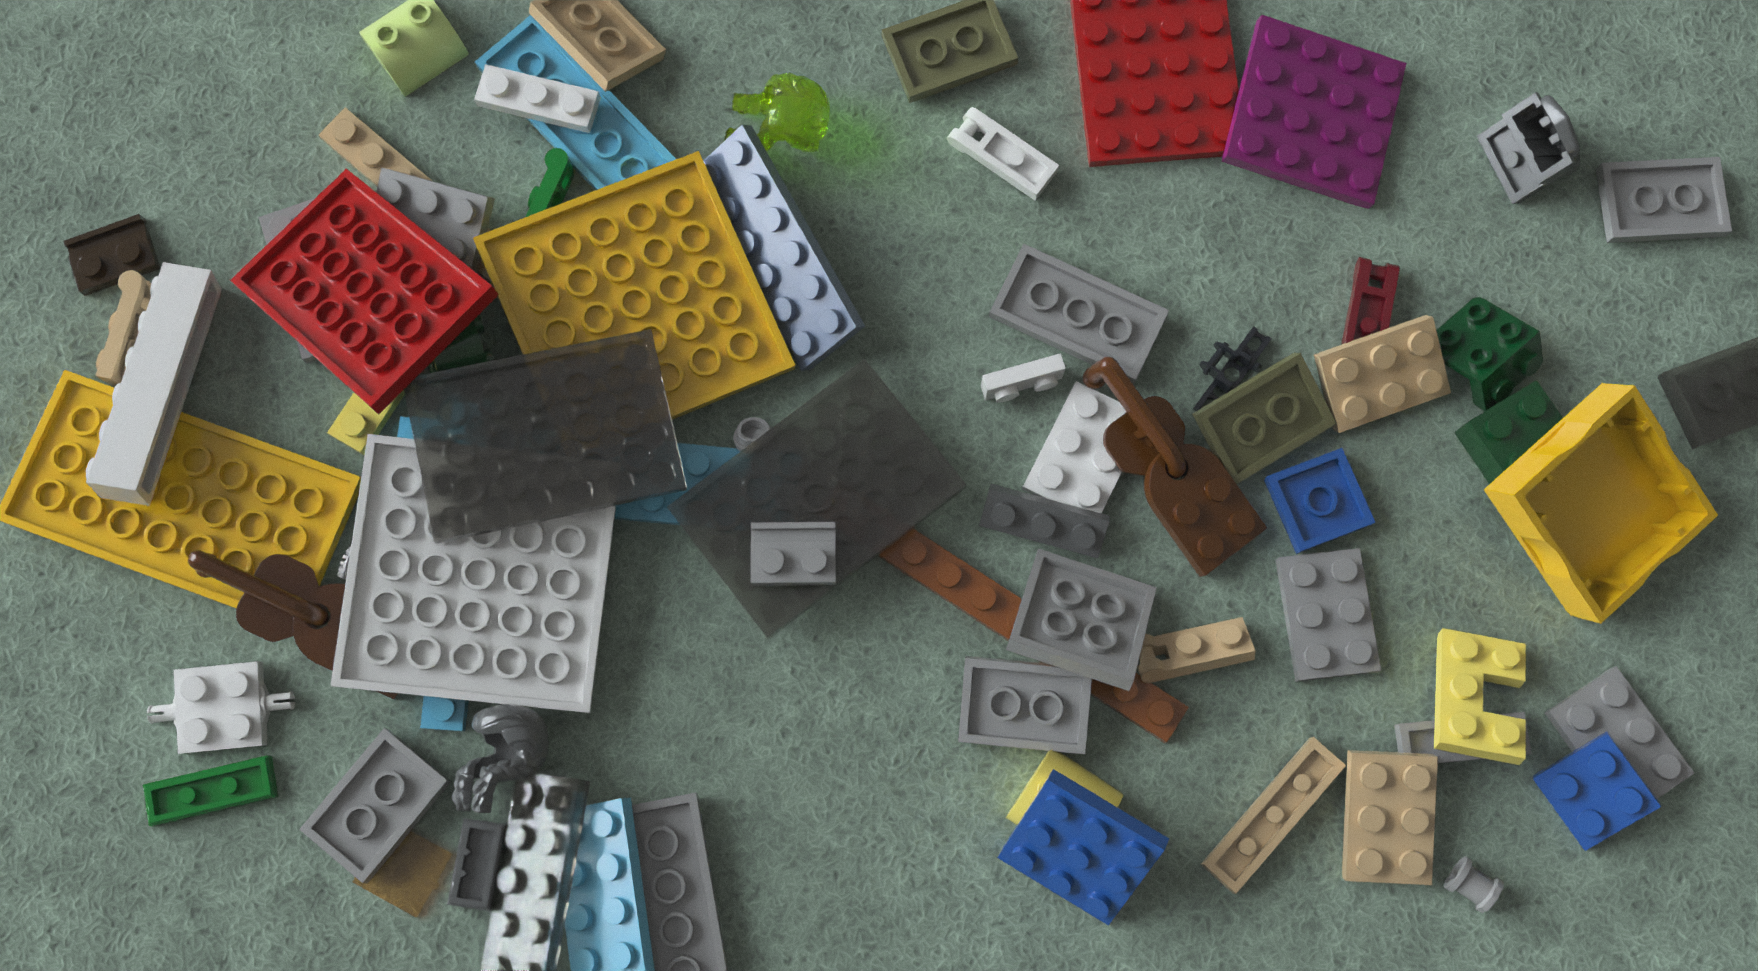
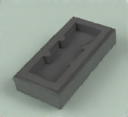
[447,818,508,911]

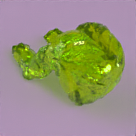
[724,72,830,153]

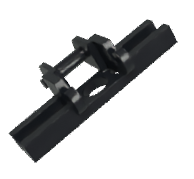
[1193,326,1272,411]

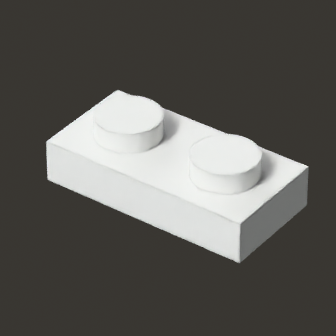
[981,353,1065,402]

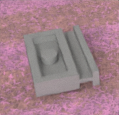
[751,522,836,586]

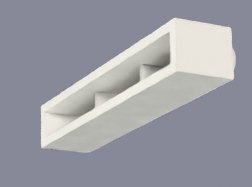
[86,262,222,506]

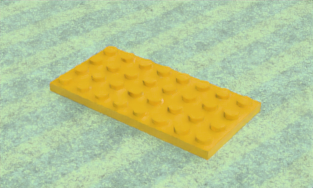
[0,370,361,608]

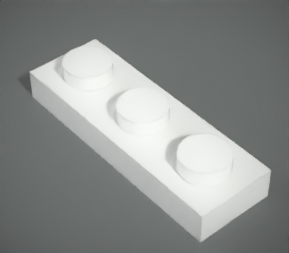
[474,64,601,133]

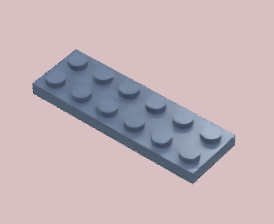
[704,125,865,371]

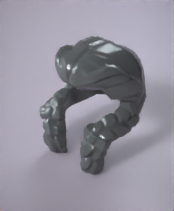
[452,704,549,813]

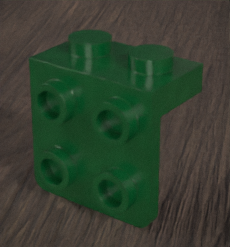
[1436,297,1543,412]

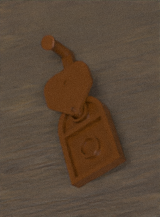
[1083,357,1267,577]
[188,550,398,700]

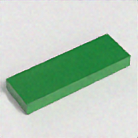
[143,755,278,827]

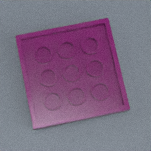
[1221,15,1407,209]

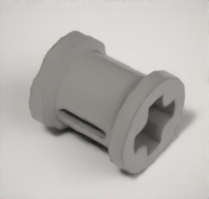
[1444,856,1504,913]

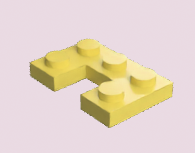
[1434,628,1526,765]

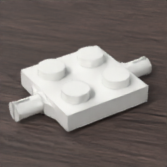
[147,661,295,754]

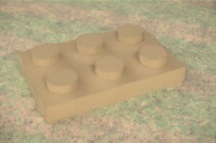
[529,0,666,92]
[1314,315,1451,433]
[1342,750,1438,885]

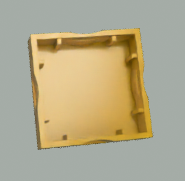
[1484,383,1718,624]

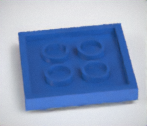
[997,769,1169,926]

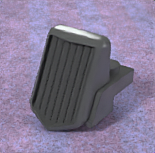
[1477,92,1580,204]

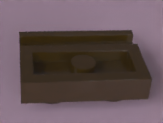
[63,214,161,296]

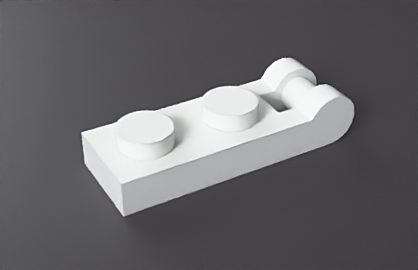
[947,107,1059,201]

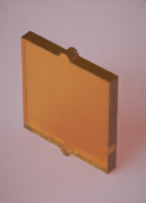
[352,831,453,918]

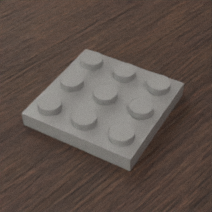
[1006,548,1157,691]

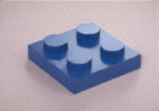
[1264,448,1376,555]
[1533,731,1661,851]

